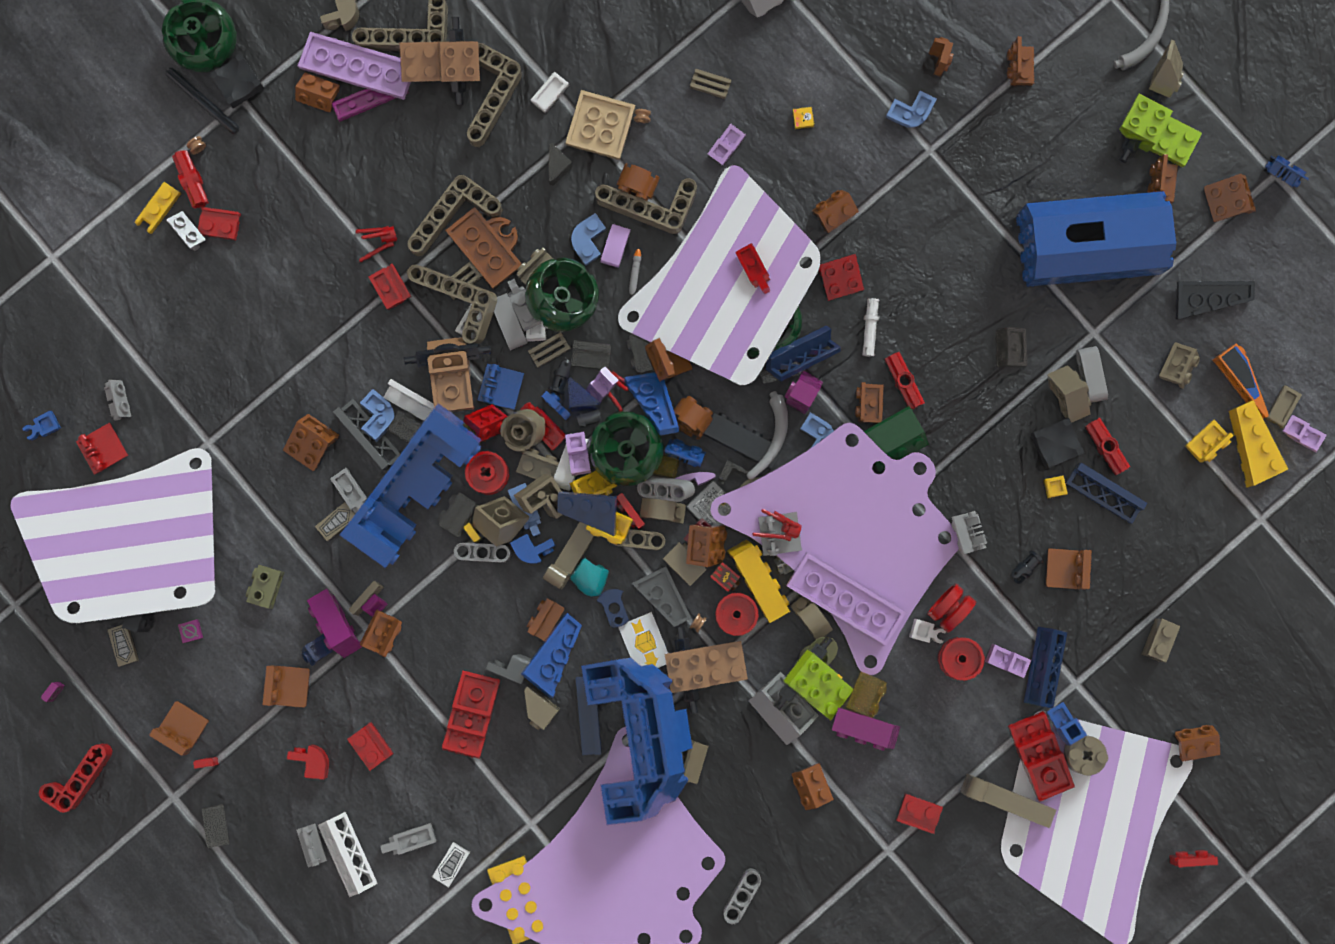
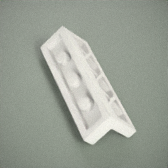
[383,379,434,421]
[318,812,378,897]

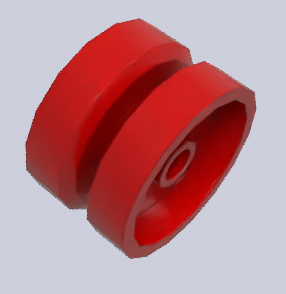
[465,451,510,495]
[927,583,976,633]
[715,593,758,636]
[937,637,985,681]

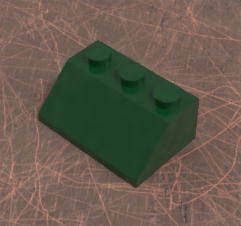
[864,406,929,473]

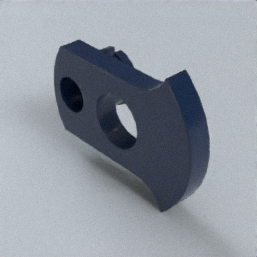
[597,589,629,628]

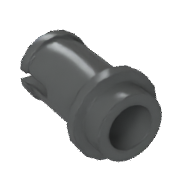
[576,409,602,427]

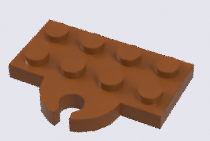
[445,207,522,290]

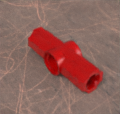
[172,150,209,209]
[884,352,925,409]
[1085,418,1130,476]

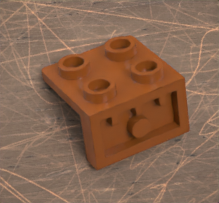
[1007,36,1034,86]
[1147,154,1178,204]
[1204,174,1256,222]
[645,338,692,382]
[283,414,339,471]
[686,524,727,567]
[1046,549,1092,590]
[262,665,310,707]
[149,701,209,756]

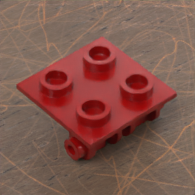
[818,254,864,301]
[76,423,128,475]

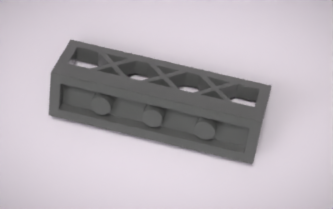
[333,399,401,471]

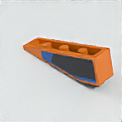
[1213,343,1269,419]

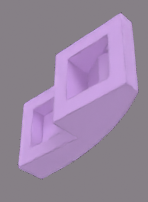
[708,124,746,165]
[601,224,630,268]
[585,367,618,404]
[1282,415,1326,453]
[565,432,591,476]
[675,472,716,486]
[985,644,1031,678]

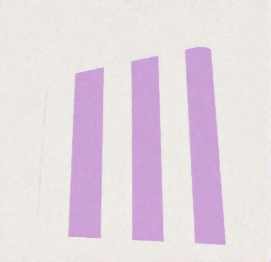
[618,165,820,385]
[11,448,215,623]
[1001,711,1193,944]

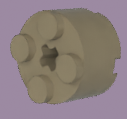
[500,409,545,451]
[1064,735,1108,776]

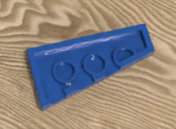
[624,372,679,435]
[521,613,582,699]

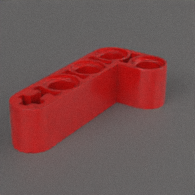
[39,743,112,812]

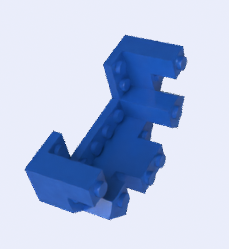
[340,403,481,568]
[582,658,693,825]

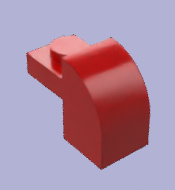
[287,745,329,780]

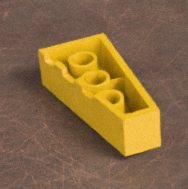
[1229,400,1288,488]
[727,539,790,623]

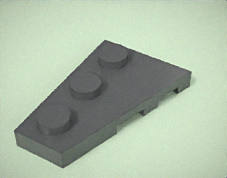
[632,567,692,627]

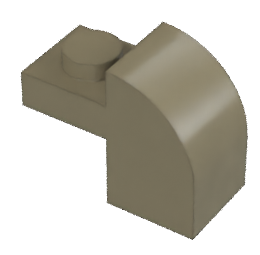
[320,0,359,31]
[640,498,686,524]
[790,596,833,639]

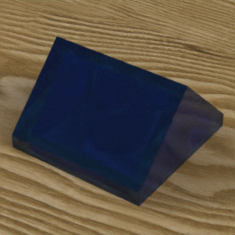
[568,377,601,412]

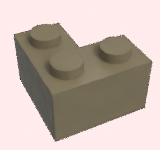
[1047,365,1091,423]
[514,474,562,519]

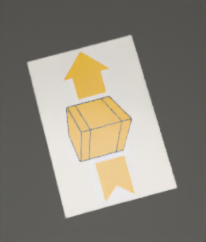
[618,612,668,668]

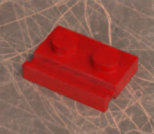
[198,207,241,240]
[369,263,412,310]
[617,493,645,530]
[347,722,394,771]
[896,793,943,834]
[1169,850,1218,867]

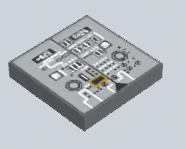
[686,480,731,526]

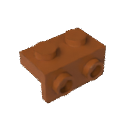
[928,37,954,76]
[295,73,340,112]
[812,190,859,233]
[855,382,883,423]
[527,598,565,641]
[359,609,402,657]
[1175,725,1220,762]
[792,763,834,810]

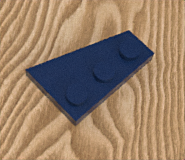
[557,491,617,536]

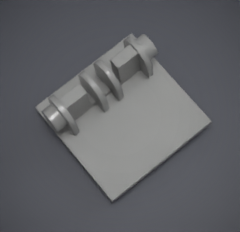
[951,511,987,554]
[758,512,802,556]

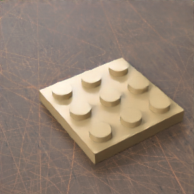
[566,90,635,160]

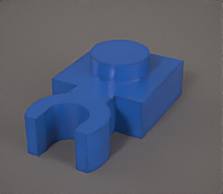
[541,391,571,420]
[23,411,61,440]

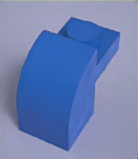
[510,534,556,564]
[1046,702,1087,746]

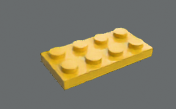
[487,855,543,944]

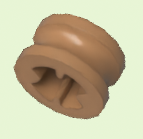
[634,109,651,123]
[186,136,206,154]
[690,613,707,633]

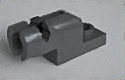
[486,654,532,684]

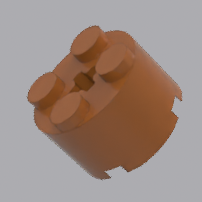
[616,163,660,201]
[674,396,713,440]

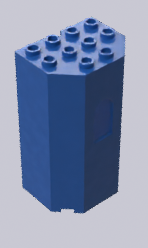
[1016,191,1176,287]

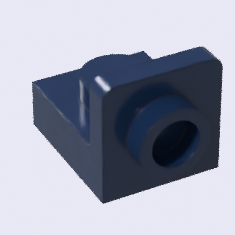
[301,634,334,666]

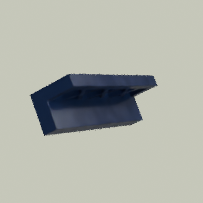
[766,326,841,381]
[1065,463,1147,524]
[1024,627,1067,708]
[576,676,602,755]

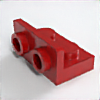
[463,404,508,442]

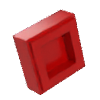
[193,757,219,769]

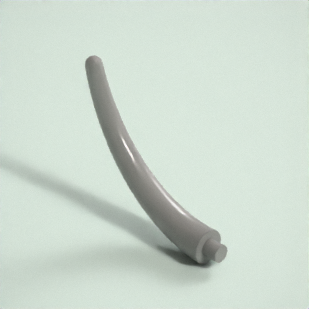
[1113,0,1169,70]
[747,391,788,479]

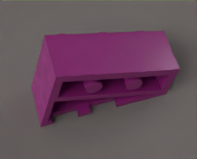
[785,371,823,414]
[307,589,362,658]
[832,708,901,751]

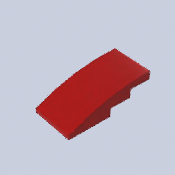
[442,671,500,759]
[1008,711,1075,802]

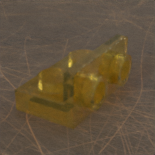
[846,672,887,718]

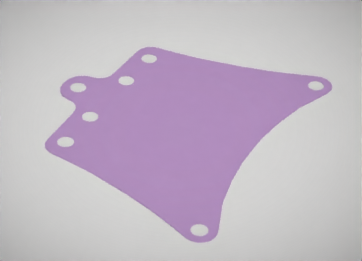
[711,423,959,675]
[472,727,725,944]

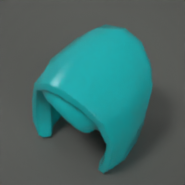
[570,558,609,597]

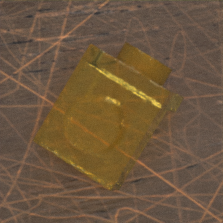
[653,456,680,478]

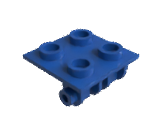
[1265,155,1309,188]
[478,364,524,410]
[664,439,706,467]

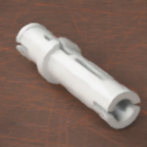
[862,298,879,357]

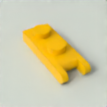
[135,182,181,234]

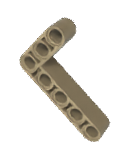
[352,0,448,51]
[467,43,522,147]
[408,175,502,256]
[595,178,697,234]
[407,265,497,344]
[543,522,595,590]
[960,774,1057,828]

